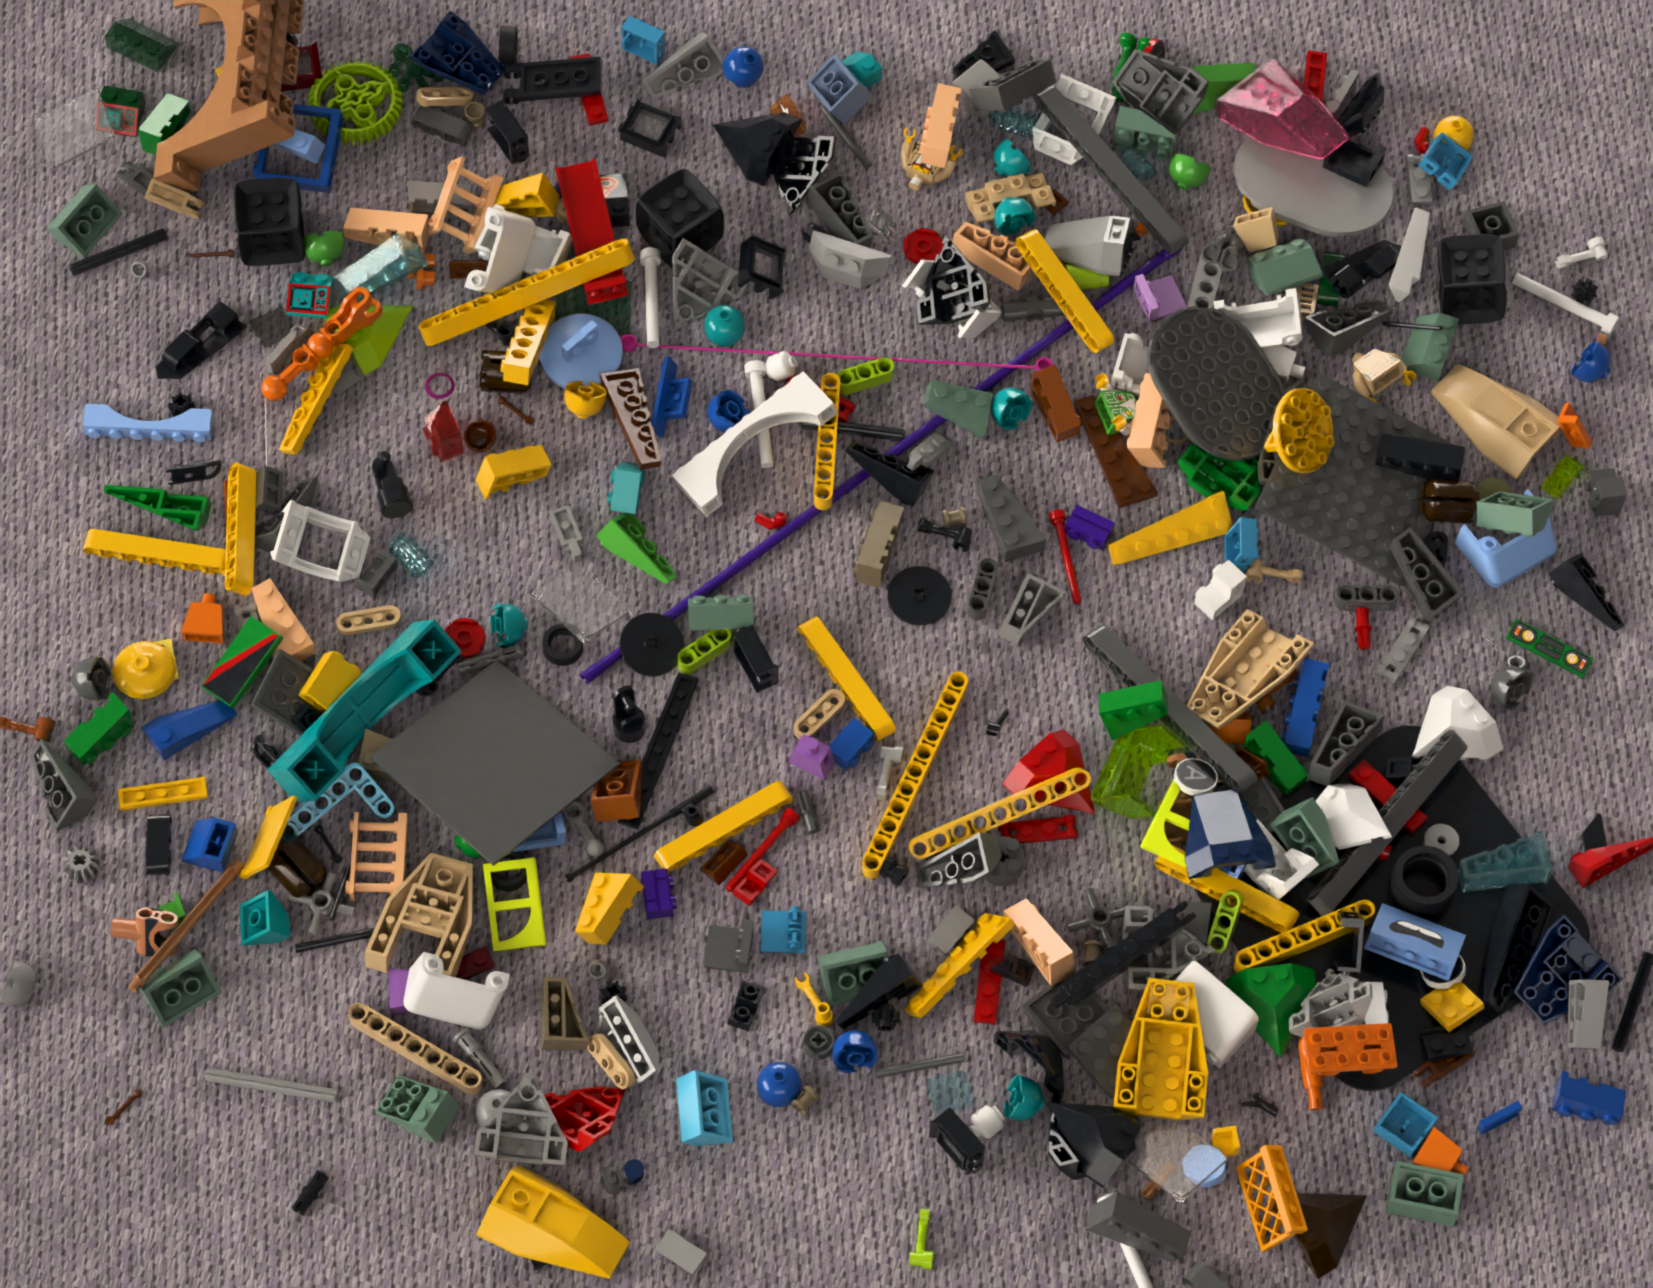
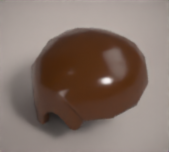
[464,419,496,453]

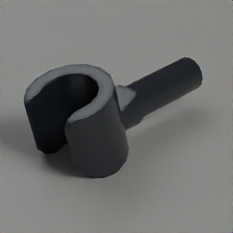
[986,711,1009,736]

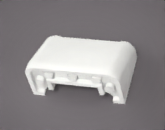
[475,204,573,275]
[465,207,536,293]
[1213,288,1303,349]
[1111,333,1150,401]
[404,952,510,1030]
[1175,961,1259,1069]

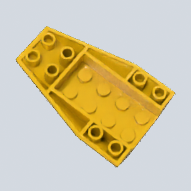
[1113,978,1208,1121]
[476,1165,630,1279]

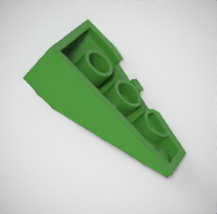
[1191,63,1260,115]
[596,513,678,584]

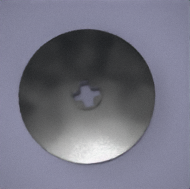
[887,566,952,625]
[619,613,684,676]

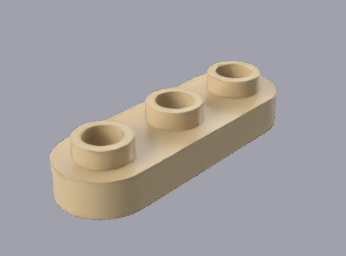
[416,87,474,107]
[336,605,401,636]
[794,689,845,739]
[587,1033,635,1089]

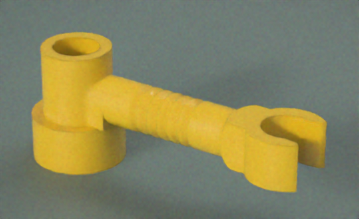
[795,973,834,1027]

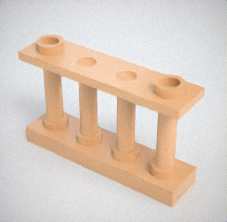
[427,156,503,254]
[345,812,409,901]

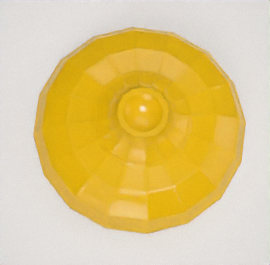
[112,641,176,700]

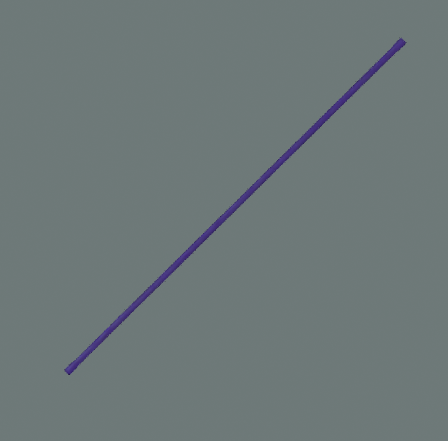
[580,248,1182,684]

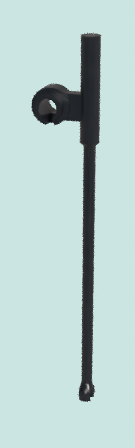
[565,786,714,883]

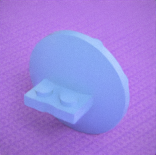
[539,314,623,389]

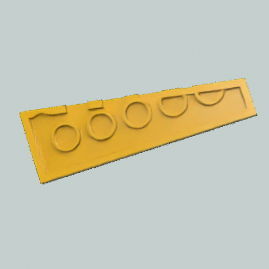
[1108,491,1233,565]

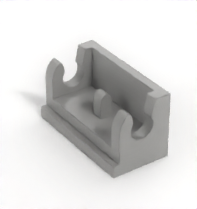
[925,905,974,955]
[655,1229,709,1275]

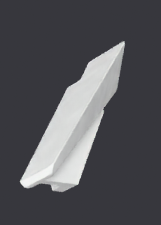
[1389,208,1430,302]

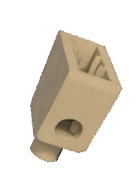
[1234,207,1279,252]

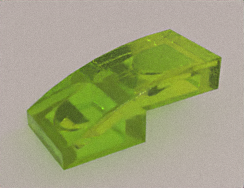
[1540,455,1584,500]

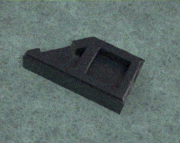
[1582,814,1607,852]
[990,957,1035,987]

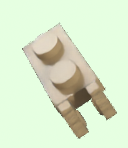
[144,179,205,219]

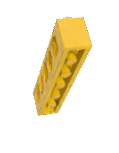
[500,299,556,385]

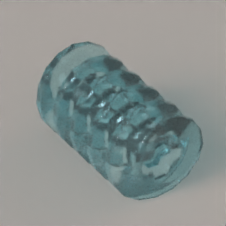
[991,106,1036,138]
[388,533,434,578]

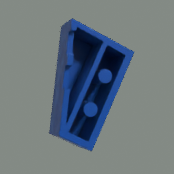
[1552,1071,1626,1125]

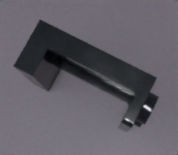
[1322,130,1387,187]

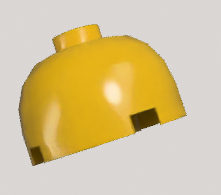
[1433,115,1474,155]
[564,381,607,419]

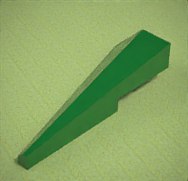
[104,485,212,531]

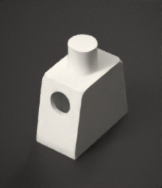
[1263,345,1305,386]

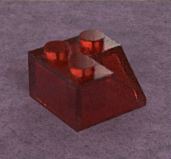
[422,400,464,462]

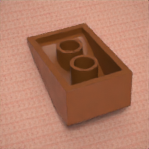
[591,759,642,822]

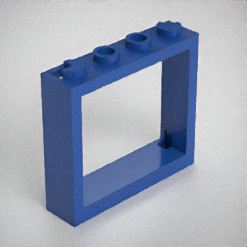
[253,104,344,193]

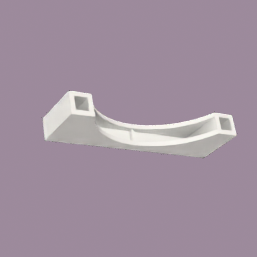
[672,371,838,517]

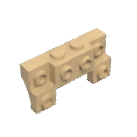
[965,173,1056,226]

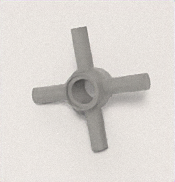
[289,872,355,936]

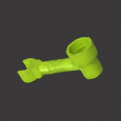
[909,1209,934,1270]

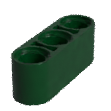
[1316,251,1345,307]

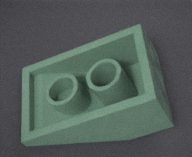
[1270,797,1339,878]

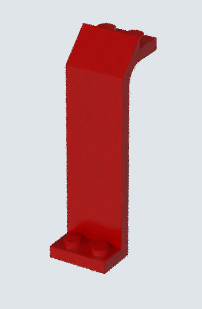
[555,159,629,305]

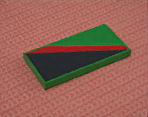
[201,616,284,709]

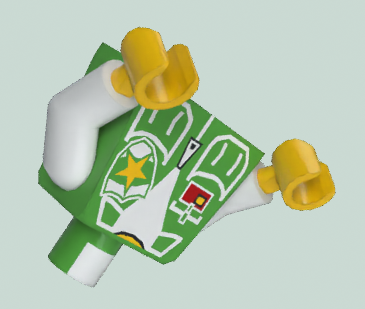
[1094,373,1137,436]

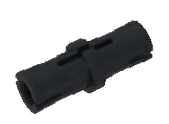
[291,1170,329,1216]

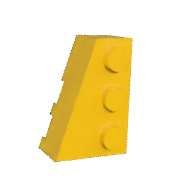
[493,173,559,218]
[476,444,552,500]
[575,873,644,945]

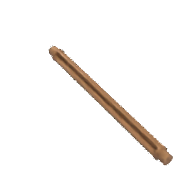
[128,860,244,993]

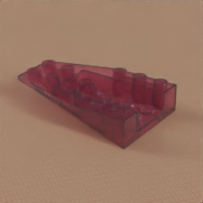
[1217,57,1350,160]

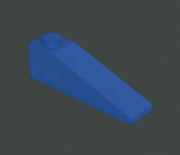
[141,700,238,761]

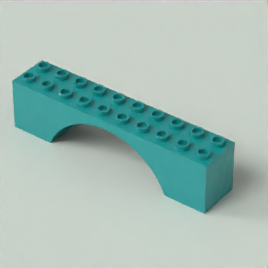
[267,619,462,802]

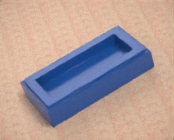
[1477,1101,1522,1134]

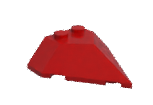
[1002,729,1095,815]
[544,1086,626,1152]

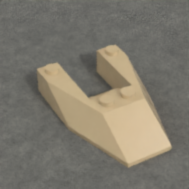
[365,853,473,977]

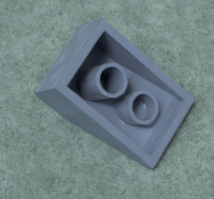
[806,54,873,125]

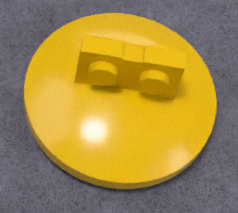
[1264,388,1334,473]

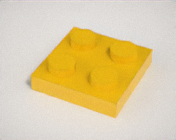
[1420,982,1484,1032]

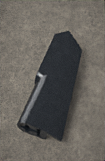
[1322,239,1402,299]
[156,301,247,379]

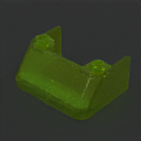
[1090,724,1186,819]

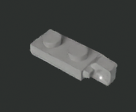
[265,323,309,375]
[907,432,952,471]
[549,505,584,562]

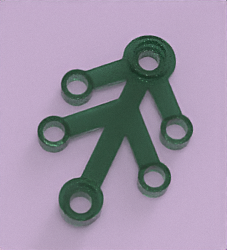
[388,43,444,107]

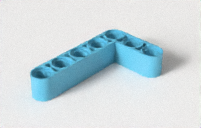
[281,762,394,842]

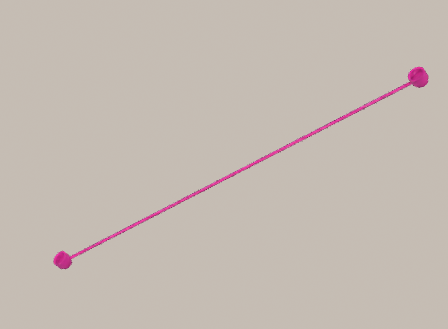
[621,334,1053,371]

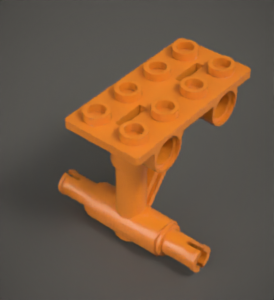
[1298,1023,1397,1110]

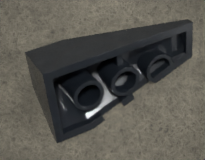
[845,441,934,506]

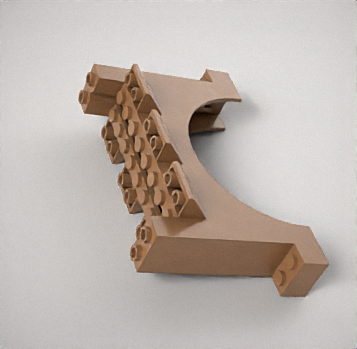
[153,0,304,193]

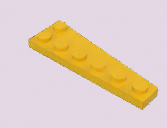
[279,344,354,455]
[904,913,1015,1019]

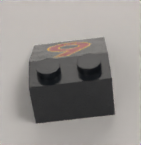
[599,173,630,227]

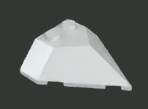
[1412,686,1504,761]
[1316,783,1392,850]

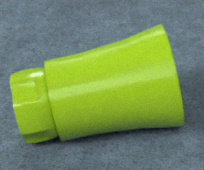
[1064,264,1109,290]

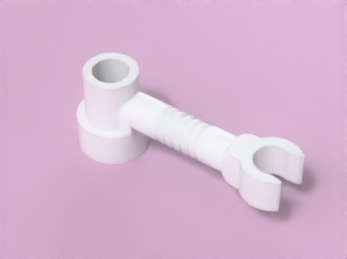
[1555,236,1608,269]

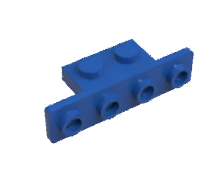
[651,356,693,437]

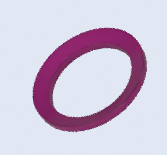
[425,373,455,399]

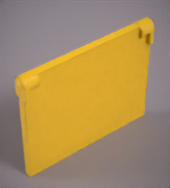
[239,795,298,880]

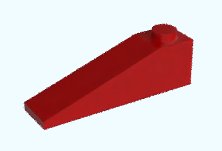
[1568,837,1653,888]

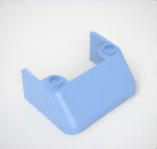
[1455,489,1557,588]

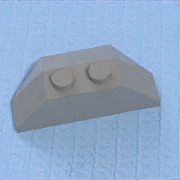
[809,230,891,289]
[597,995,659,1083]

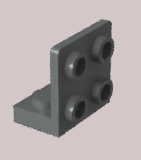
[704,921,754,973]

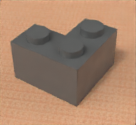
[1584,468,1627,517]

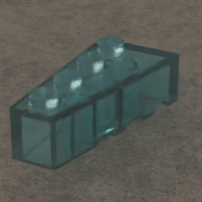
[334,234,428,302]
[1458,831,1552,892]

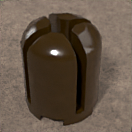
[479,350,532,394]
[1419,480,1480,524]
[266,835,327,898]

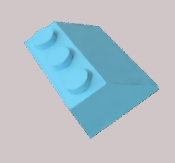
[676,1070,733,1146]

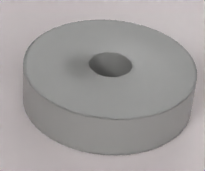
[1423,824,1459,857]

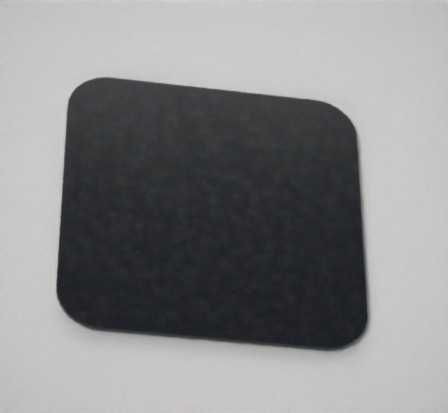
[1194,726,1590,1091]

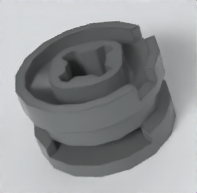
[803,1025,834,1060]

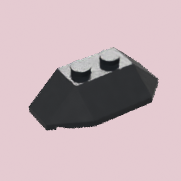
[1326,73,1384,138]

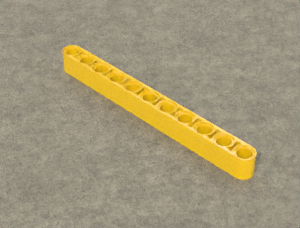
[418,239,635,346]
[862,672,968,879]

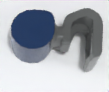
[601,1159,644,1195]

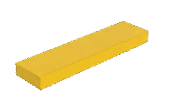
[118,777,208,811]

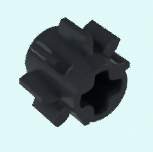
[1571,278,1598,304]
[168,392,195,417]
[600,980,627,1004]
[872,1004,900,1031]

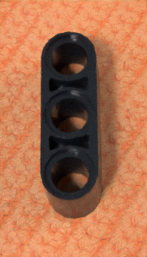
[146,814,172,875]

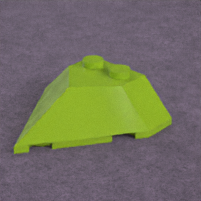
[323,305,413,376]

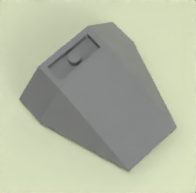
[1045,216,1133,276]

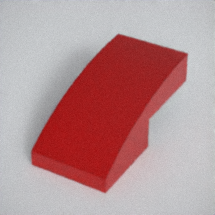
[732,859,778,906]

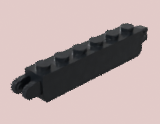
[1051,901,1197,1009]

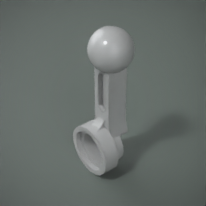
[563,801,604,857]

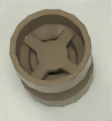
[464,102,486,129]

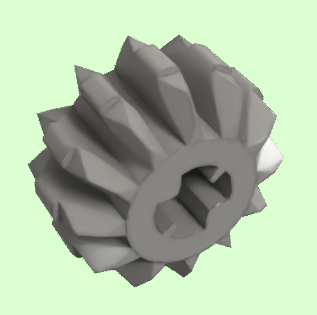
[62,845,100,884]

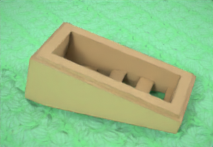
[1297,283,1319,320]

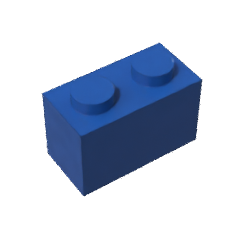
[829,718,875,771]

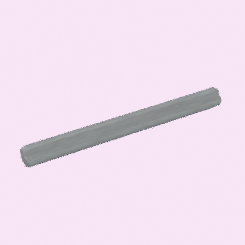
[205,1068,338,1102]

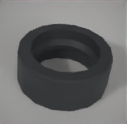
[499,26,518,64]
[542,624,583,666]
[487,851,527,892]

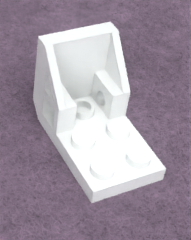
[1244,819,1319,900]

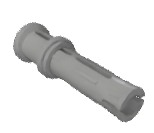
[453,1028,507,1089]

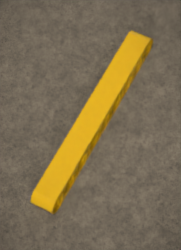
[908,767,1091,859]

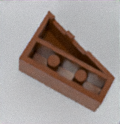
[1030,364,1082,442]

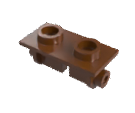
[449,259,489,279]
[1235,745,1270,779]

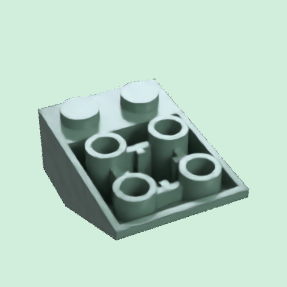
[1112,106,1176,160]
[375,1075,460,1143]

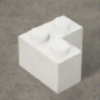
[1194,560,1247,621]

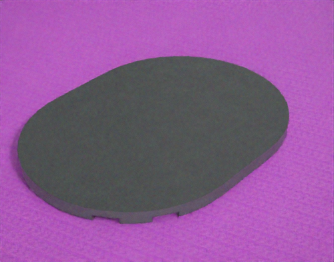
[1148,306,1286,461]

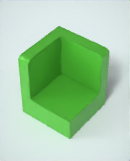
[159,893,186,930]

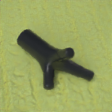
[1241,1092,1278,1116]

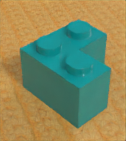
[608,461,646,514]

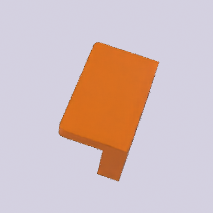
[1557,402,1593,449]
[1207,712,1252,744]

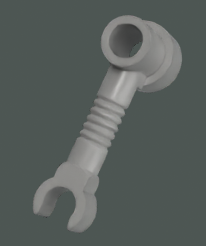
[876,745,905,799]

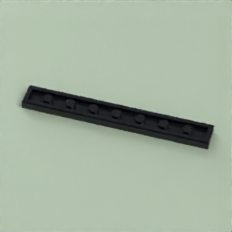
[617,672,699,830]

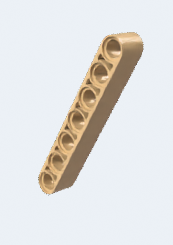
[348,1003,483,1095]

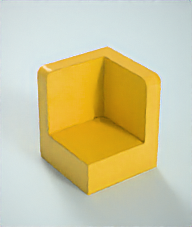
[1211,1125,1240,1157]

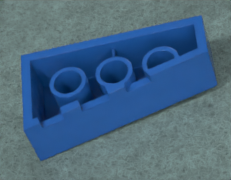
[1281,658,1329,757]

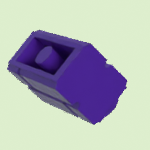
[1065,505,1115,550]
[641,868,677,920]

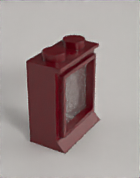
[281,41,322,92]

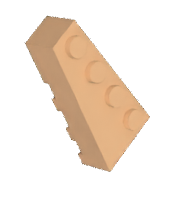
[918,83,962,168]
[343,208,430,254]
[952,222,1034,291]
[1127,373,1171,468]
[251,578,315,661]
[1004,899,1075,987]

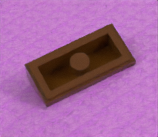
[700,840,748,885]

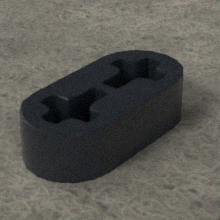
[1427,531,1448,567]

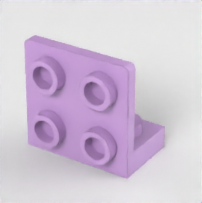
[1133,274,1187,322]

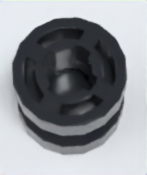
[879,857,910,887]

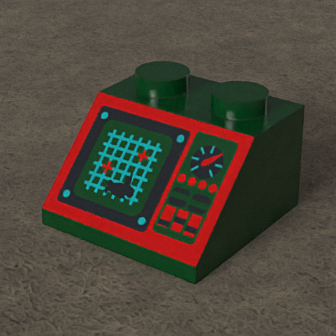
[96,85,146,137]

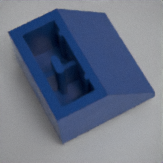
[181,818,238,873]

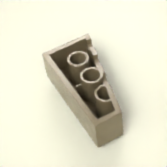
[853,501,904,588]

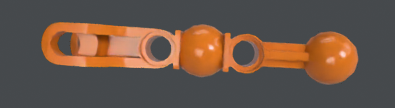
[261,287,383,401]

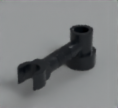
[484,321,514,346]
[917,518,972,552]
[416,656,463,696]

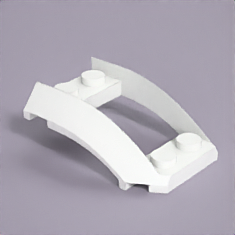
[1032,74,1116,166]
[270,500,370,582]

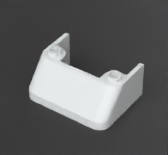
[902,260,1002,339]

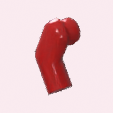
[1414,127,1430,154]
[754,512,787,530]

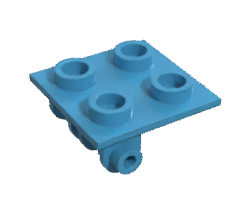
[761,906,806,954]

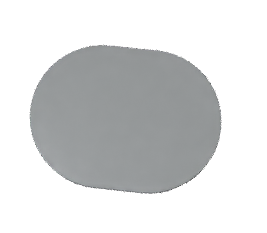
[1233,126,1393,237]

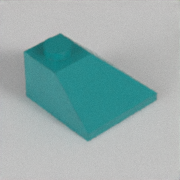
[842,51,882,88]
[240,890,291,946]

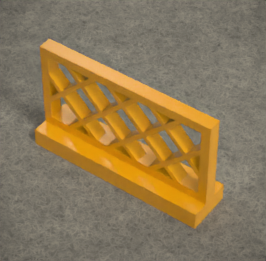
[1236,1145,1308,1252]

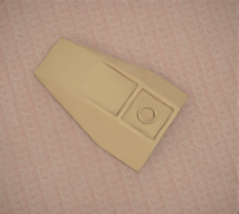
[1431,364,1562,480]
[1187,609,1315,729]

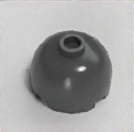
[71,657,111,700]
[1491,666,1533,710]

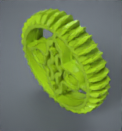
[307,59,403,146]

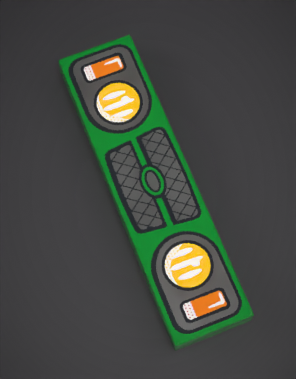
[1506,619,1593,678]

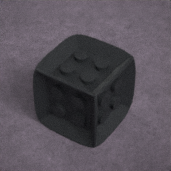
[635,169,724,268]
[234,177,305,266]
[1438,234,1506,324]

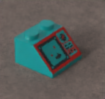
[286,272,334,318]

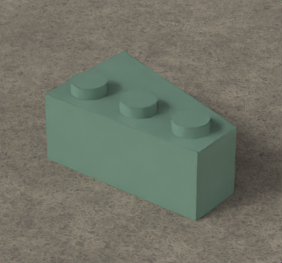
[923,380,993,439]

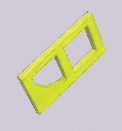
[1140,779,1212,868]
[483,857,547,952]

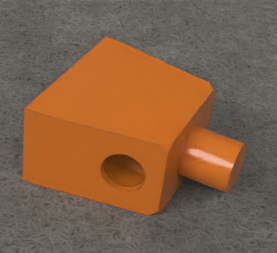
[181,593,225,644]
[1412,1127,1469,1178]

